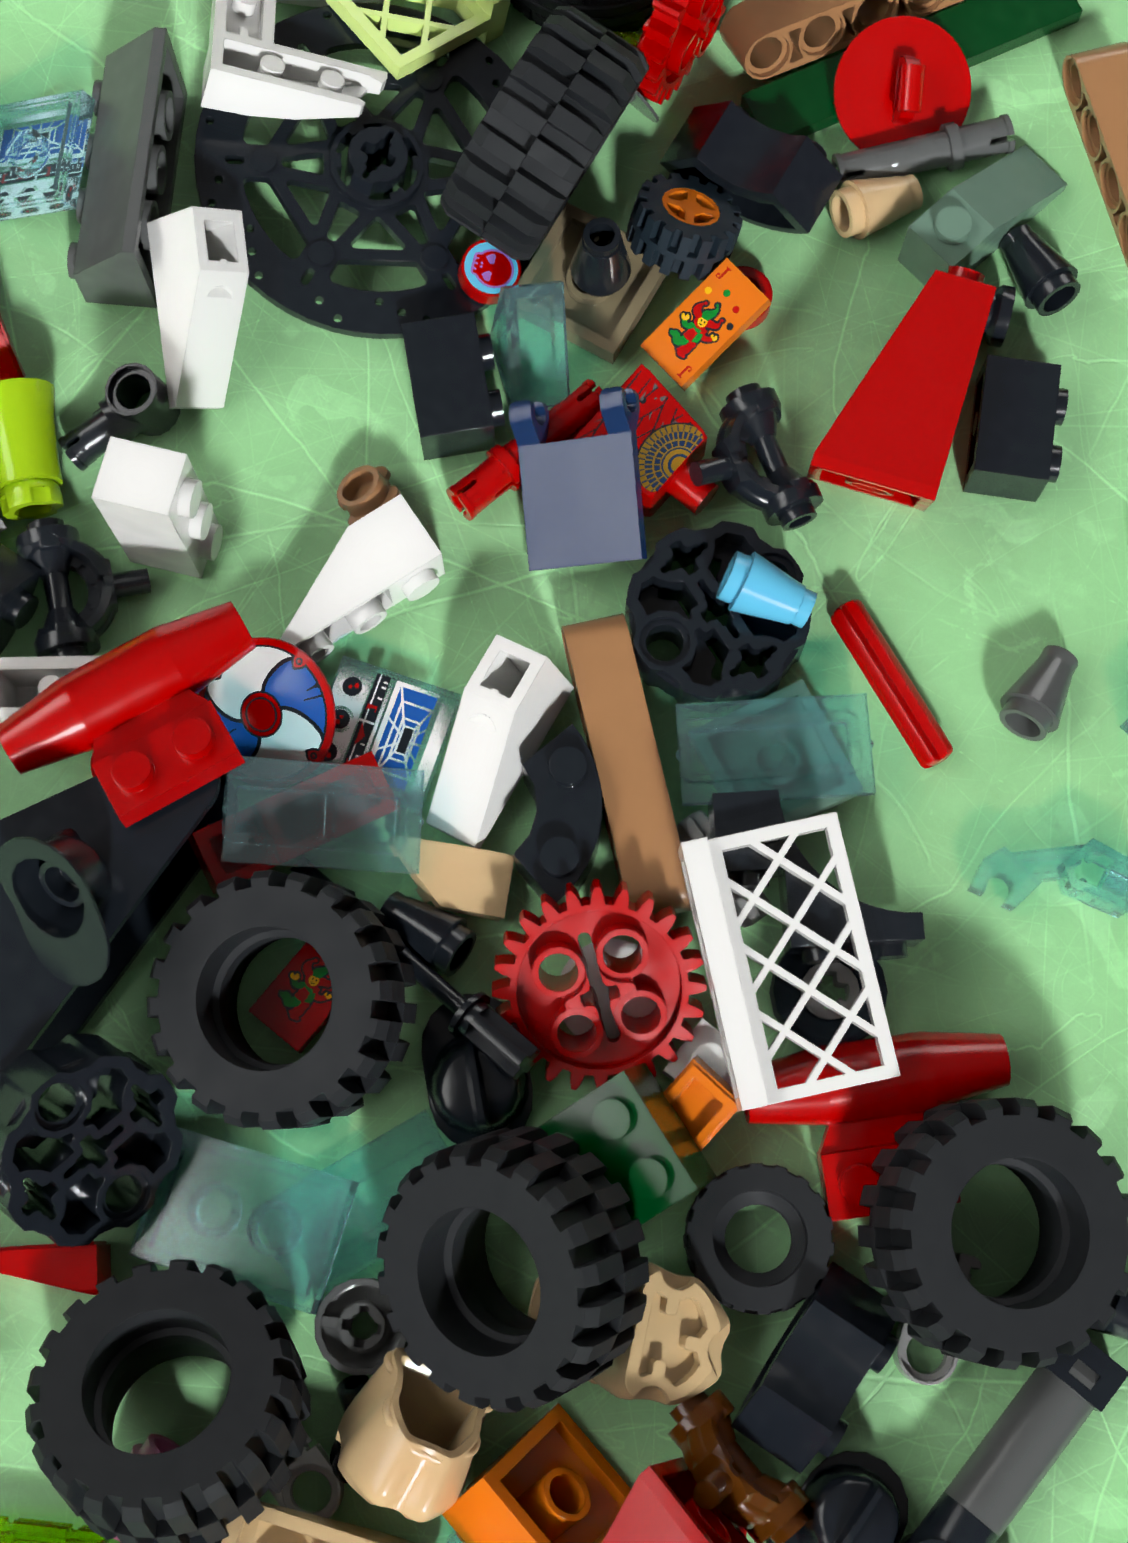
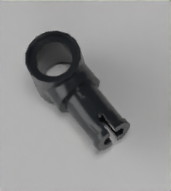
[58,363,180,471]

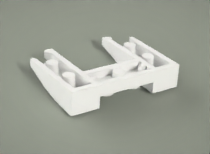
[201,0,387,120]

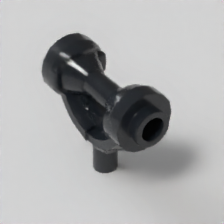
[689,383,824,531]
[16,517,151,657]

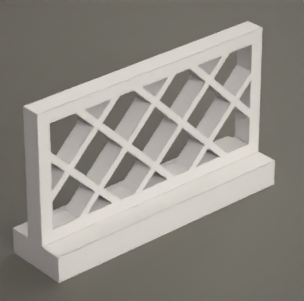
[678,811,901,1112]

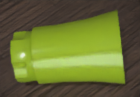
[0,378,64,520]

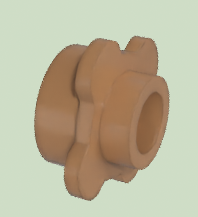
[337,465,401,525]

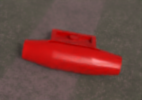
[0,601,256,828]
[744,1031,1011,1222]

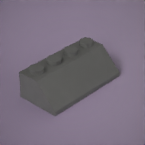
[67,27,187,308]

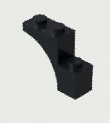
[708,789,925,965]

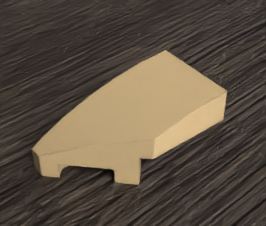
[387,835,514,921]

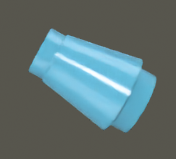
[716,551,817,628]

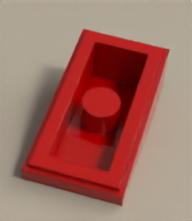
[0,1241,111,1296]

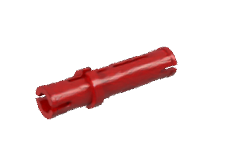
[446,379,602,521]

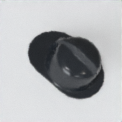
[0,828,112,987]
[422,994,533,1144]
[769,1451,908,1543]

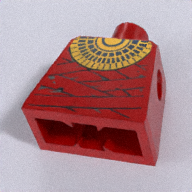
[574,364,719,517]

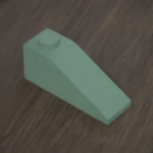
[898,145,1067,286]

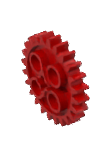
[636,0,726,105]
[492,879,707,1090]

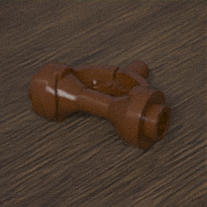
[668,1388,810,1543]

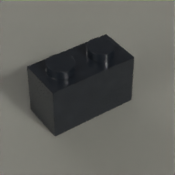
[401,312,505,461]
[963,355,1068,502]

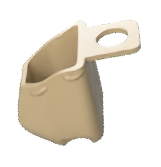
[527,1262,730,1405]
[335,1347,493,1522]

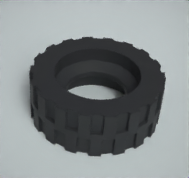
[683,1163,835,1315]

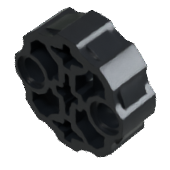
[625,521,812,715]
[0,1033,183,1247]

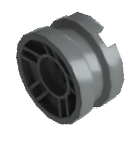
[314,1278,408,1376]

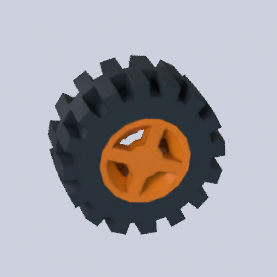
[626,173,743,281]

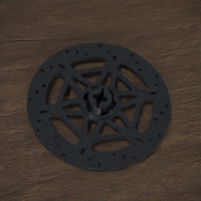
[194,3,536,339]

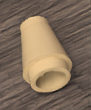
[829,174,923,240]

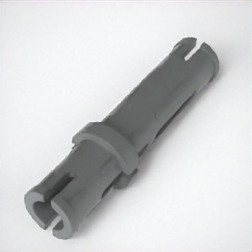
[832,114,1015,189]

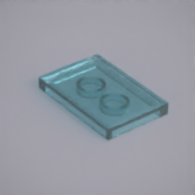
[128,1127,359,1315]

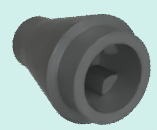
[999,645,1078,741]

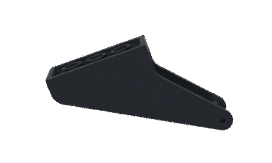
[0,774,238,1074]

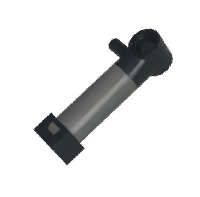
[900,1341,1128,1543]

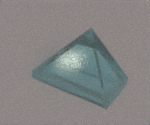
[490,280,570,408]

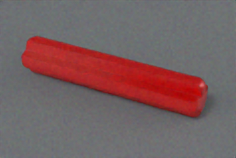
[831,599,953,769]

